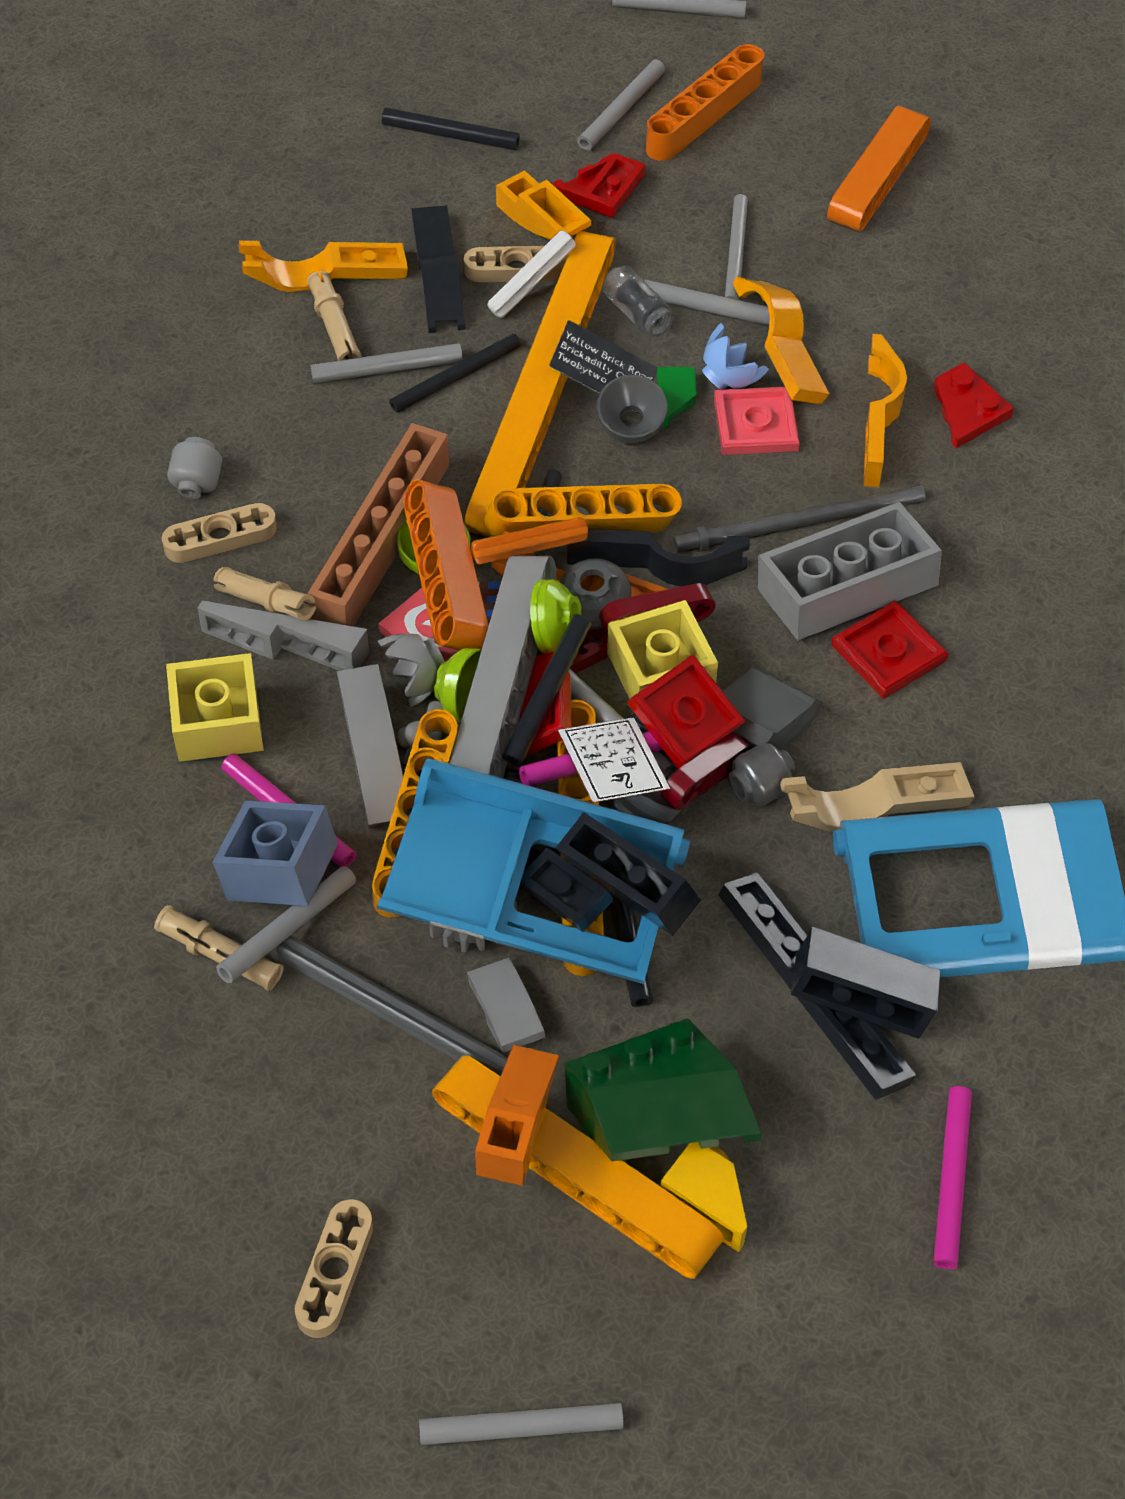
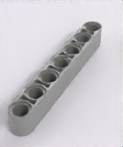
[449,556,556,778]

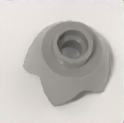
[378,633,444,707]

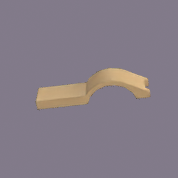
[780,762,974,831]

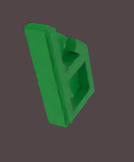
[656,367,696,428]

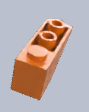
[475,1045,559,1186]

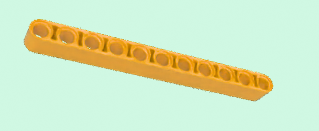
[464,231,616,537]

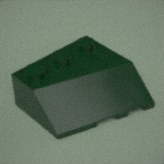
[565,1018,761,1161]

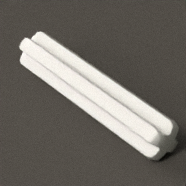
[487,231,576,318]

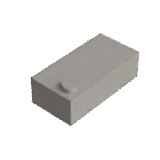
[758,502,942,641]

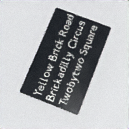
[549,320,657,414]

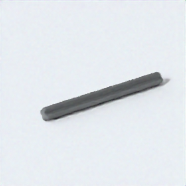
[276,936,508,1076]

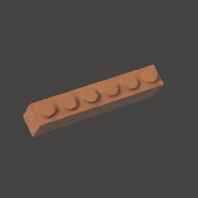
[307,423,449,627]

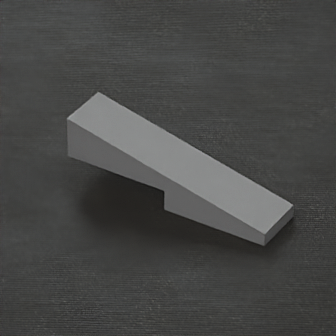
[197,600,369,671]

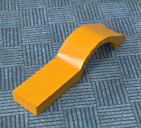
[239,240,408,292]
[732,277,829,404]
[864,334,907,487]

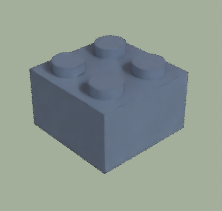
[212,801,338,906]

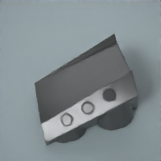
[723,667,823,751]

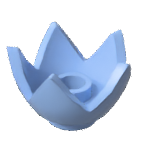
[702,323,769,390]

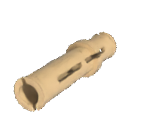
[307,271,362,361]
[213,567,316,621]
[154,905,284,991]

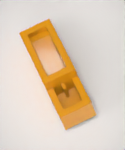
[496,170,591,240]

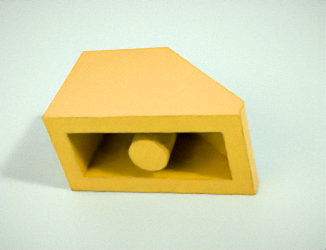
[661,1142,747,1252]

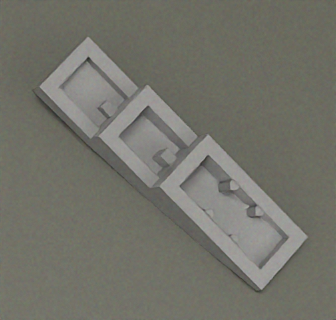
[337,664,411,828]

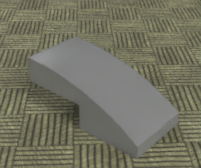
[467,958,546,1053]

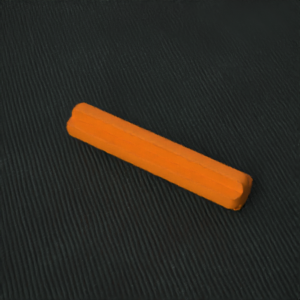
[471,517,588,565]

